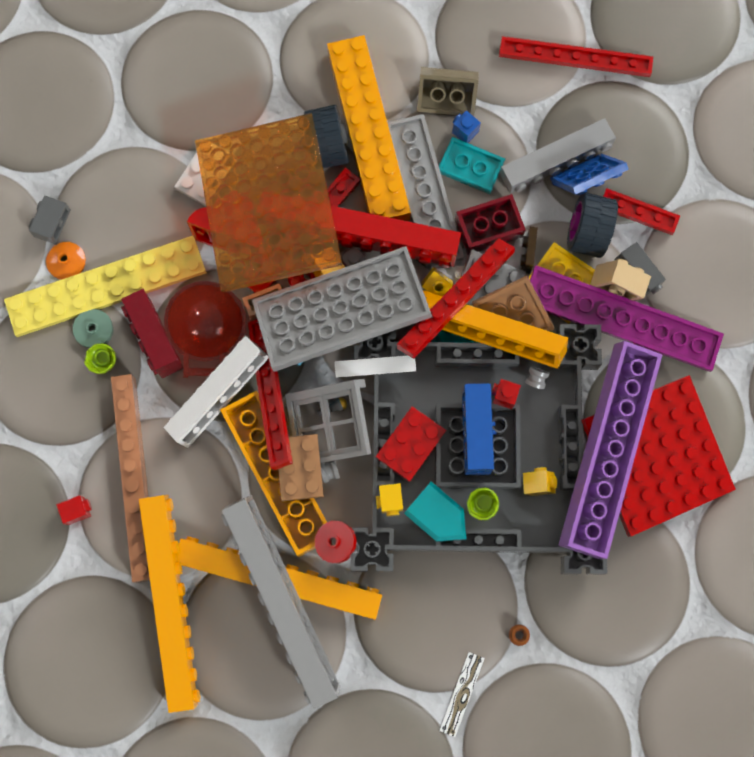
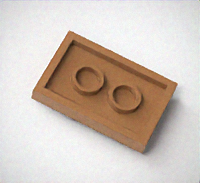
[279,434,324,502]

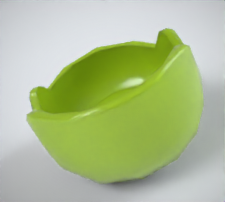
[84,343,116,374]
[467,487,499,520]

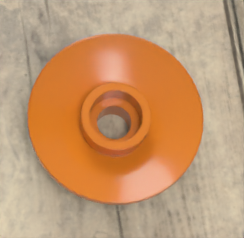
[46,242,86,280]

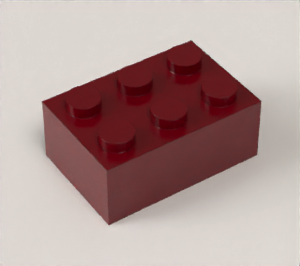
[455,194,526,255]

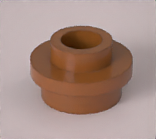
[509,624,530,646]

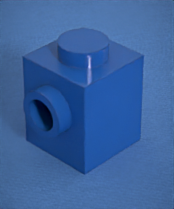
[452,110,481,143]

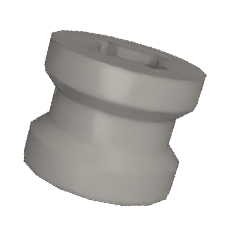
[525,367,550,389]
[320,460,340,483]

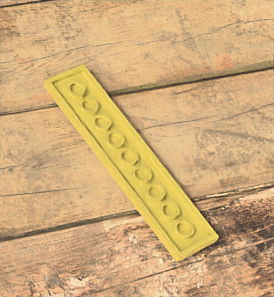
[4,236,206,337]

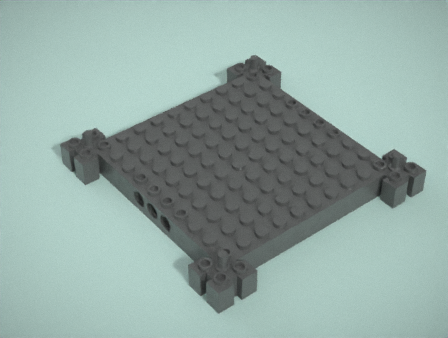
[350,324,607,575]

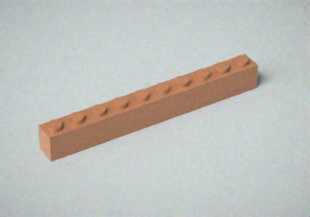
[111,374,150,583]

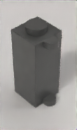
[614,242,666,296]

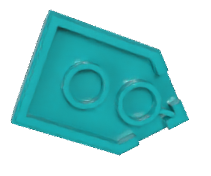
[404,481,466,542]

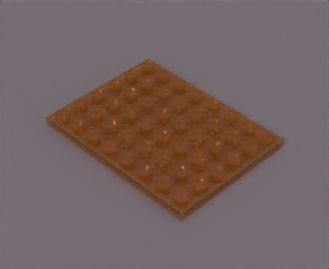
[195,113,342,292]

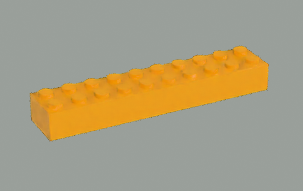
[327,35,411,221]

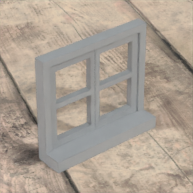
[285,379,371,463]

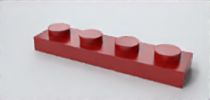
[603,188,680,235]

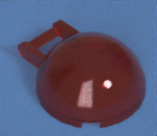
[164,281,246,378]

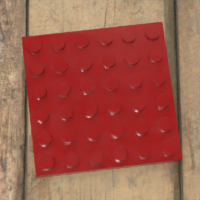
[581,375,736,537]

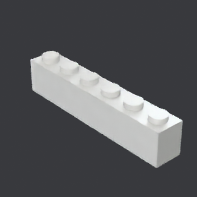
[164,336,269,448]

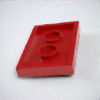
[375,406,446,482]

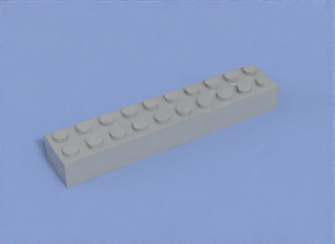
[221,495,341,709]

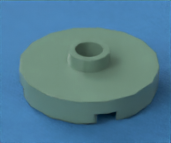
[73,309,114,348]

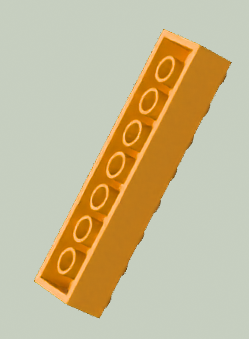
[220,390,327,557]

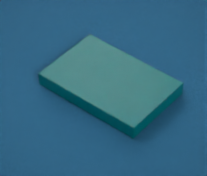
[439,137,505,194]

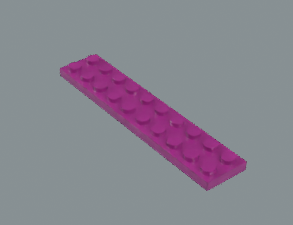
[530,265,724,372]

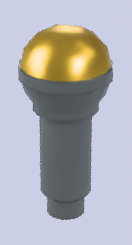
[317,397,347,416]

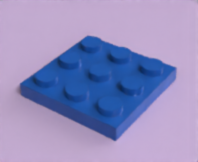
[550,153,629,195]

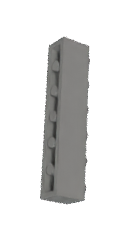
[500,118,616,193]

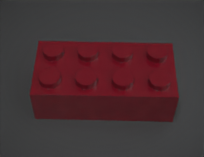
[121,289,184,379]

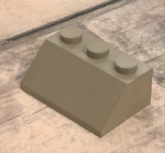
[417,67,479,116]

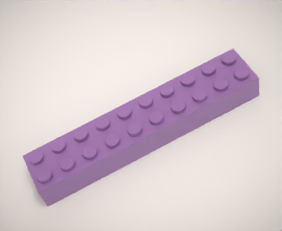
[558,341,662,559]

